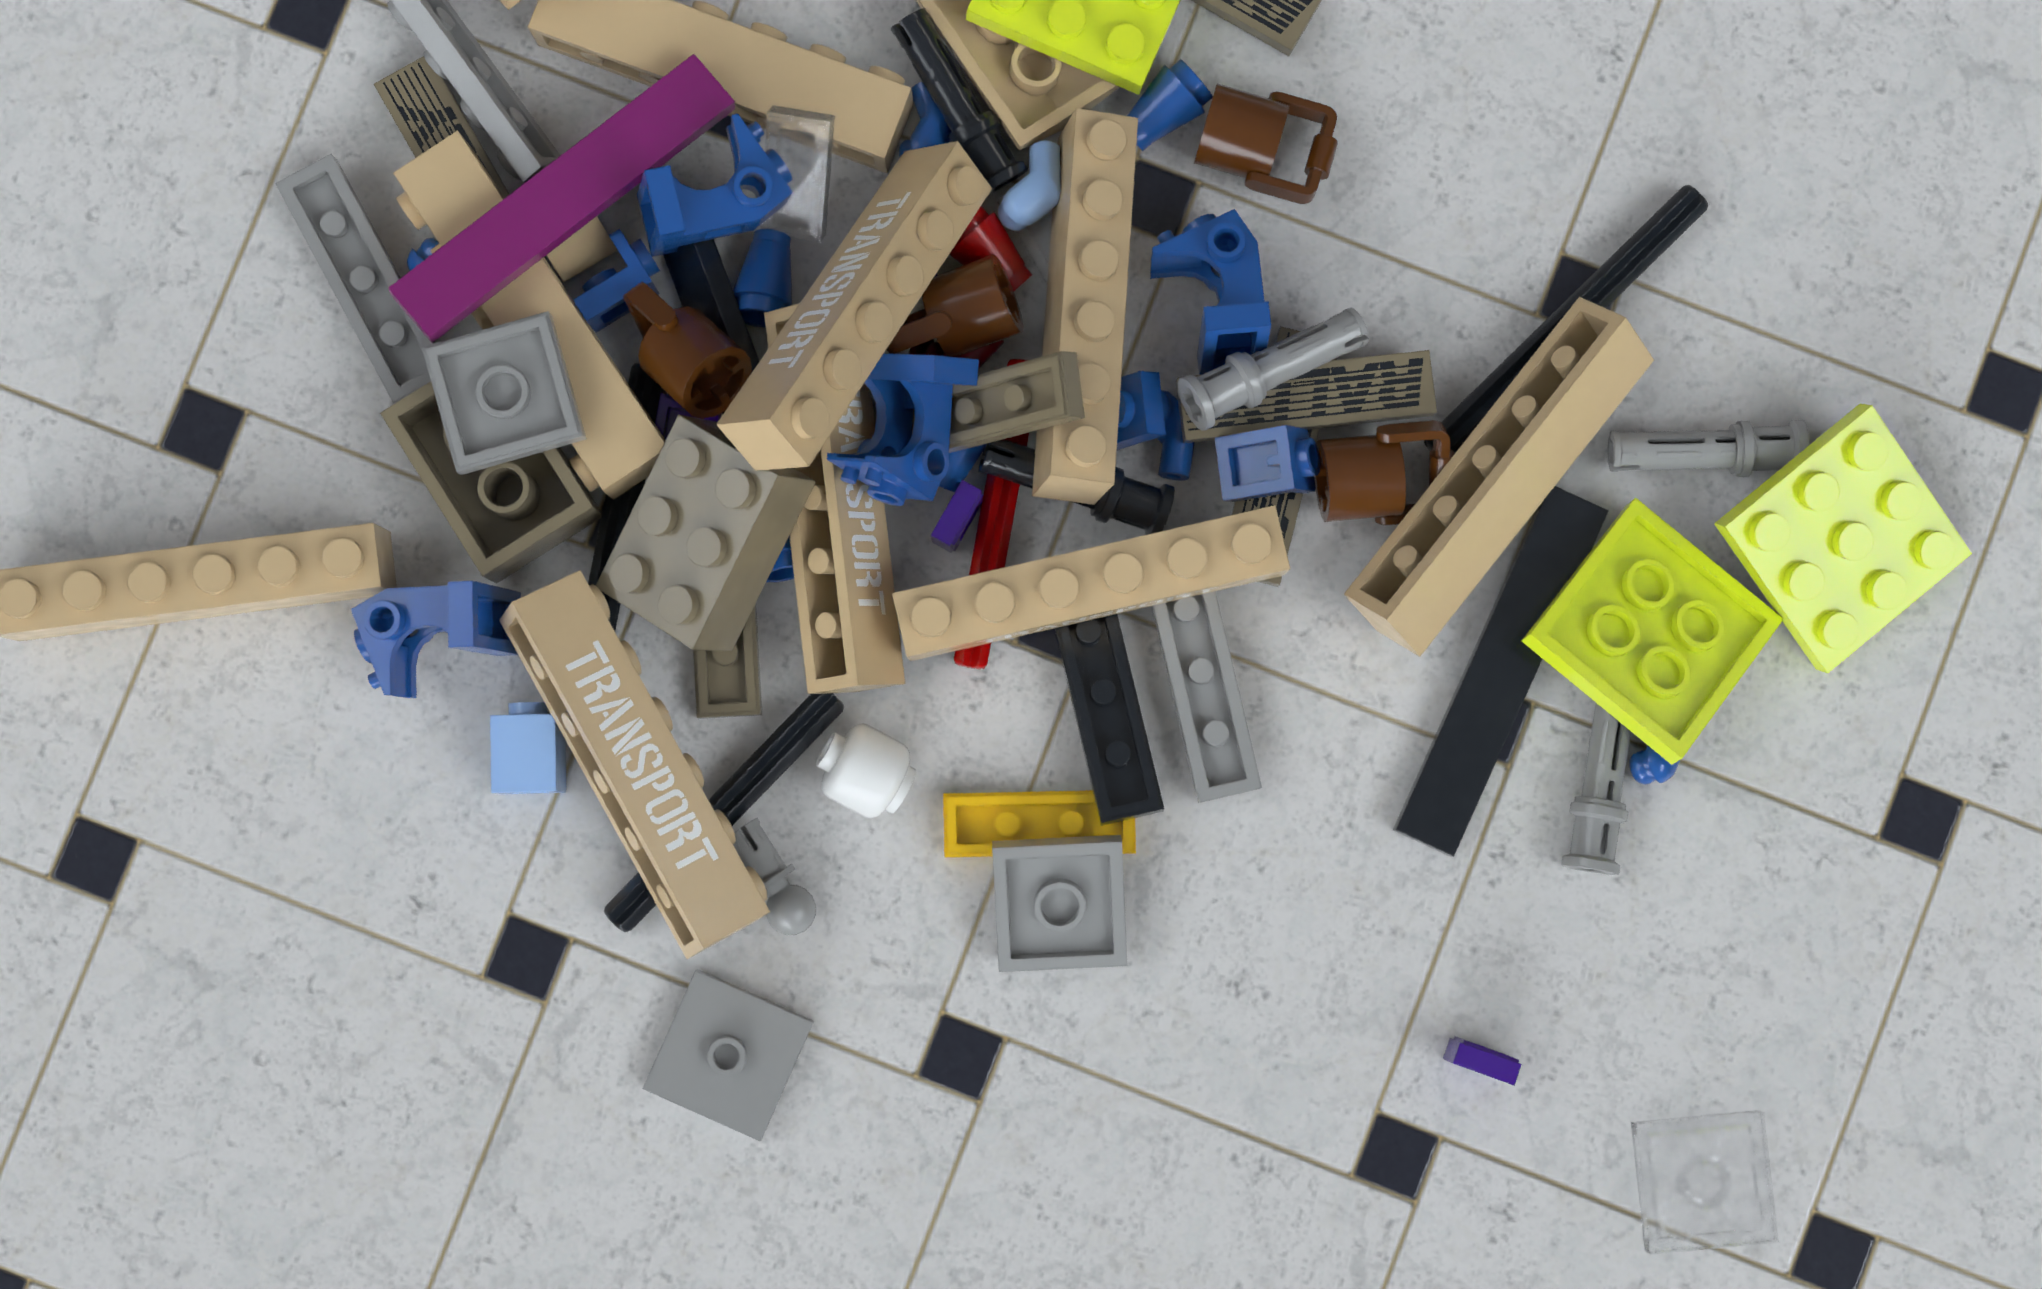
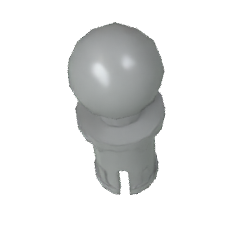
[733,818,816,935]

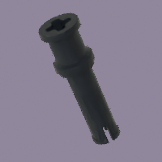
[891,8,1028,195]
[978,439,1175,535]

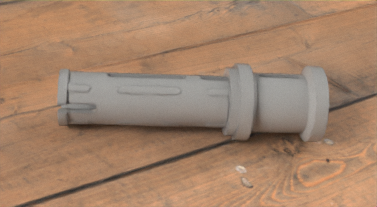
[1178,307,1369,431]
[1607,420,1809,477]
[1561,703,1631,875]

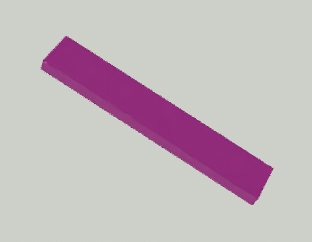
[388,54,735,343]

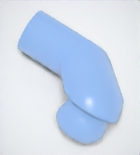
[998,140,1061,231]

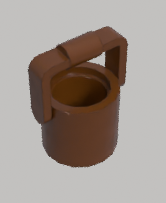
[1194,83,1338,204]
[886,254,1024,357]
[623,281,752,419]
[1315,420,1455,525]

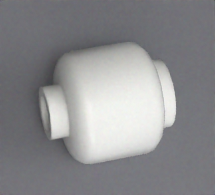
[816,723,916,819]

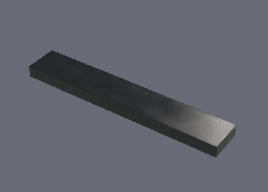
[1393,486,1609,857]

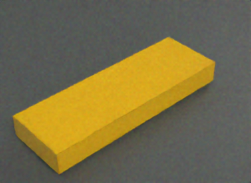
[943,790,1136,857]

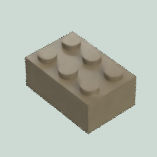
[380,381,602,584]
[596,415,816,651]

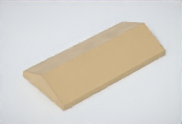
[915,0,1119,150]

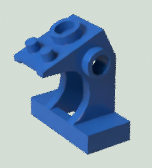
[637,114,793,257]
[1150,209,1271,375]
[827,354,979,506]
[351,581,521,698]

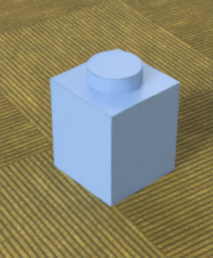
[490,702,566,794]

